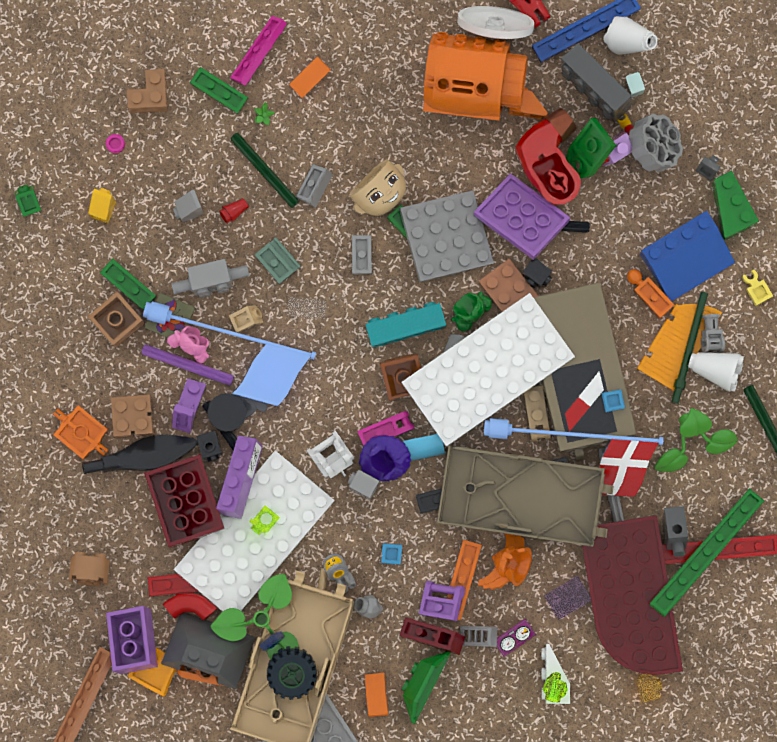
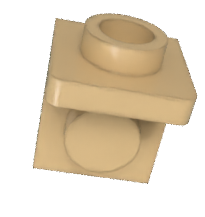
[229,305,263,333]

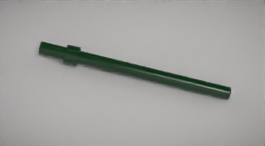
[671,292,708,404]

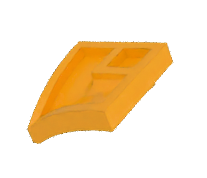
[127,646,177,697]

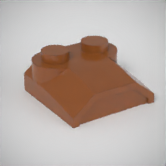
[380,354,421,401]

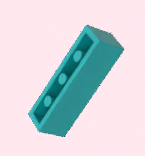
[365,302,446,348]

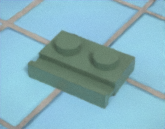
[255,237,301,285]

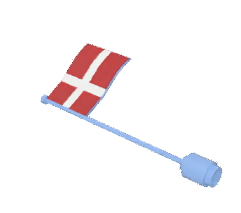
[484,418,663,497]

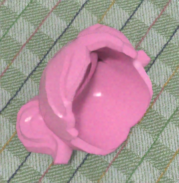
[167,326,209,364]

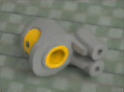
[323,553,356,593]

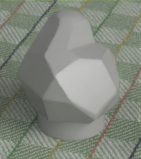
[354,595,383,619]

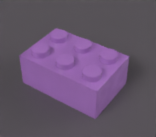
[106,606,158,674]

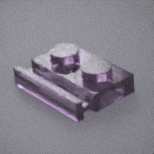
[544,575,591,620]

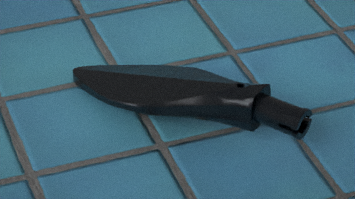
[82,435,198,474]

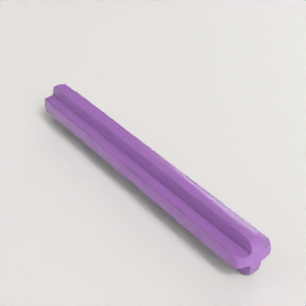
[141,345,234,385]

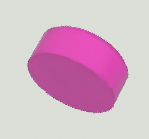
[106,134,125,154]

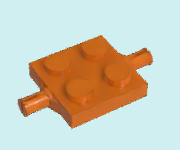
[53,405,109,460]

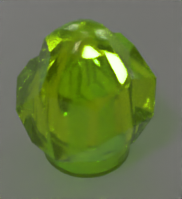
[542,672,568,703]

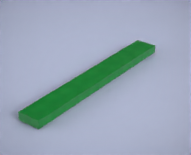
[649,488,765,618]

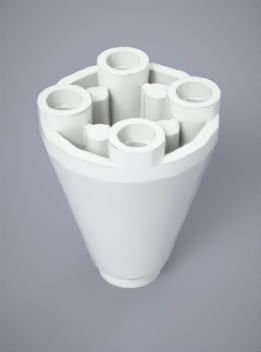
[604,16,657,55]
[688,352,744,392]

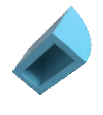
[403,434,445,461]

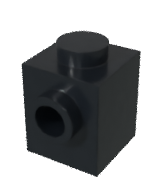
[522,258,552,289]
[196,431,223,462]

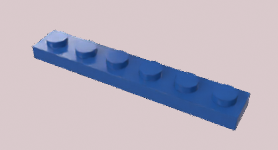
[532,0,641,63]

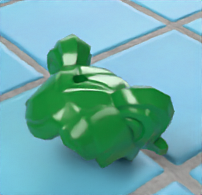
[451,291,492,331]

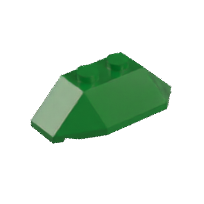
[401,651,451,724]

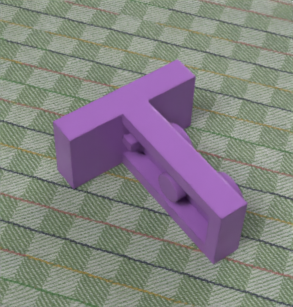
[172,379,206,434]

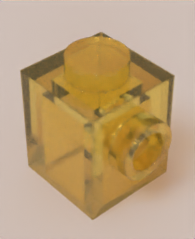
[635,672,662,703]

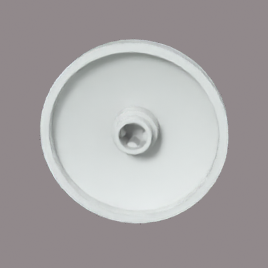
[457,6,534,39]

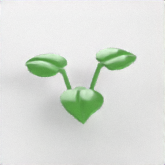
[654,408,738,472]
[211,574,299,659]

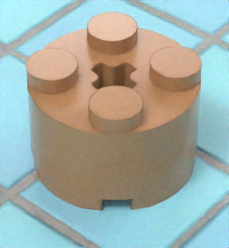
[68,552,110,586]

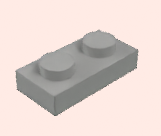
[352,235,372,275]

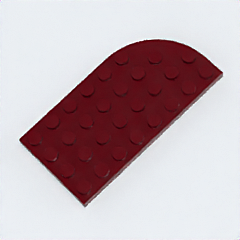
[582,515,683,675]

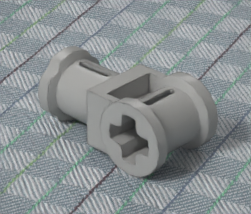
[701,314,725,352]

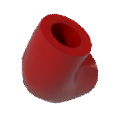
[163,592,218,621]

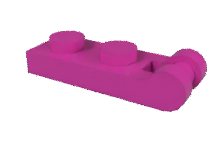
[357,411,415,446]

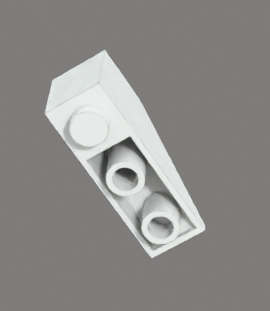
[541,644,570,704]

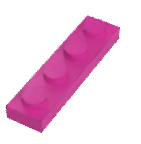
[230,16,287,86]

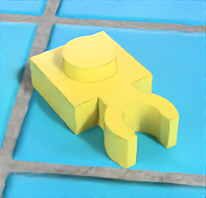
[742,270,773,306]

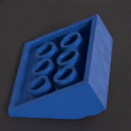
[639,211,735,302]

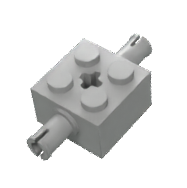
[171,259,249,298]

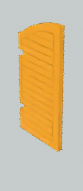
[636,304,722,391]

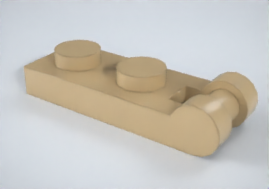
[524,386,551,442]

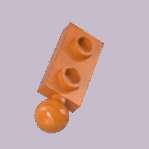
[627,269,674,319]

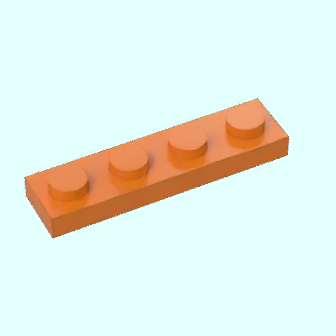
[447,540,482,621]

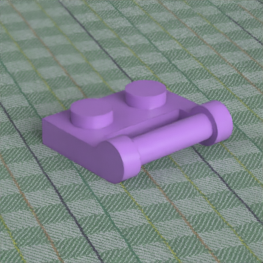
[419,581,465,621]

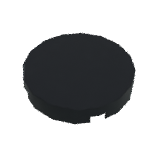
[208,393,247,432]

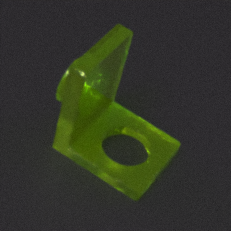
[249,506,280,536]

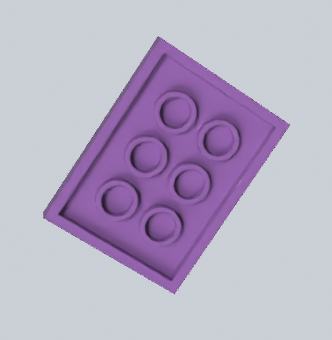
[474,173,570,260]

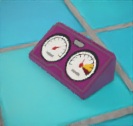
[497,619,536,657]

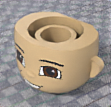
[349,159,406,216]

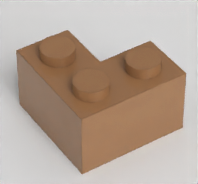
[127,69,168,113]

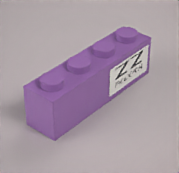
[216,435,263,519]

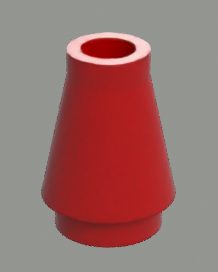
[219,198,249,224]

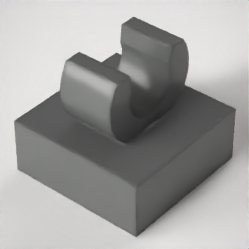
[695,155,720,181]

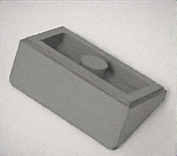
[296,164,333,208]

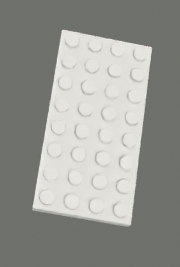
[401,293,575,447]
[173,451,335,611]

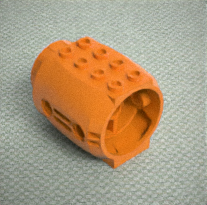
[423,32,527,121]

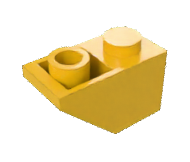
[88,188,116,223]

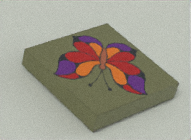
[144,293,196,338]

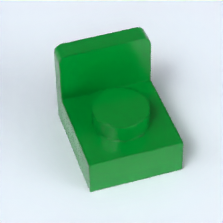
[15,185,41,217]

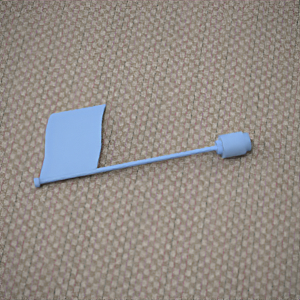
[143,301,316,406]

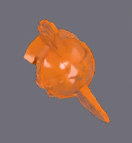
[478,533,532,590]

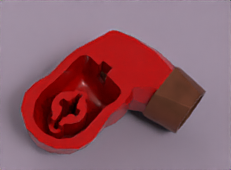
[515,108,581,205]

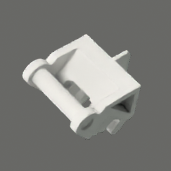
[306,431,354,479]

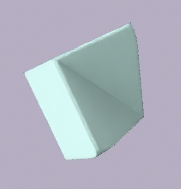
[626,72,645,97]

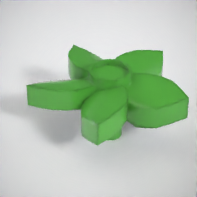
[254,102,274,126]

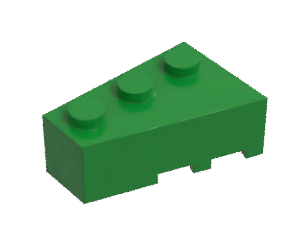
[712,171,759,241]

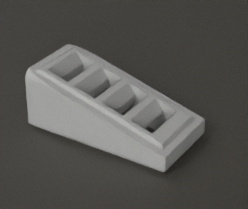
[460,626,497,647]

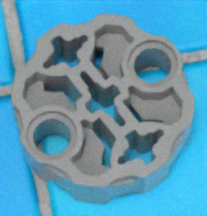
[629,114,683,172]

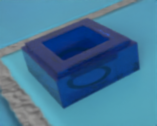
[259,631,285,651]

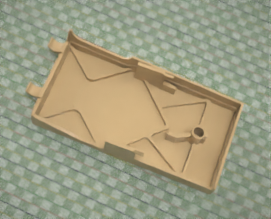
[230,571,355,742]

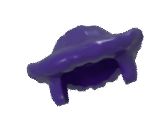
[359,435,411,482]

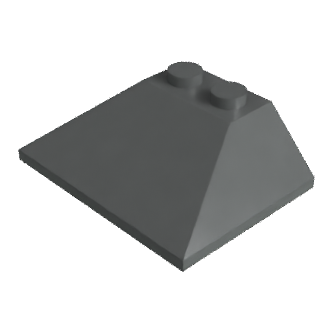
[161,613,255,689]

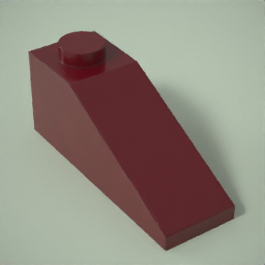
[399,617,465,655]

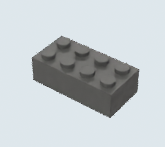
[561,43,632,123]

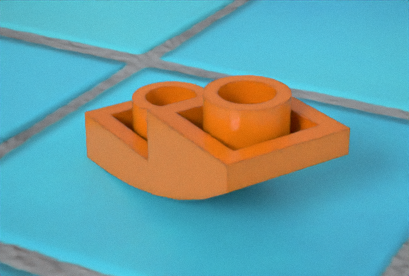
[289,56,331,98]
[365,673,389,717]

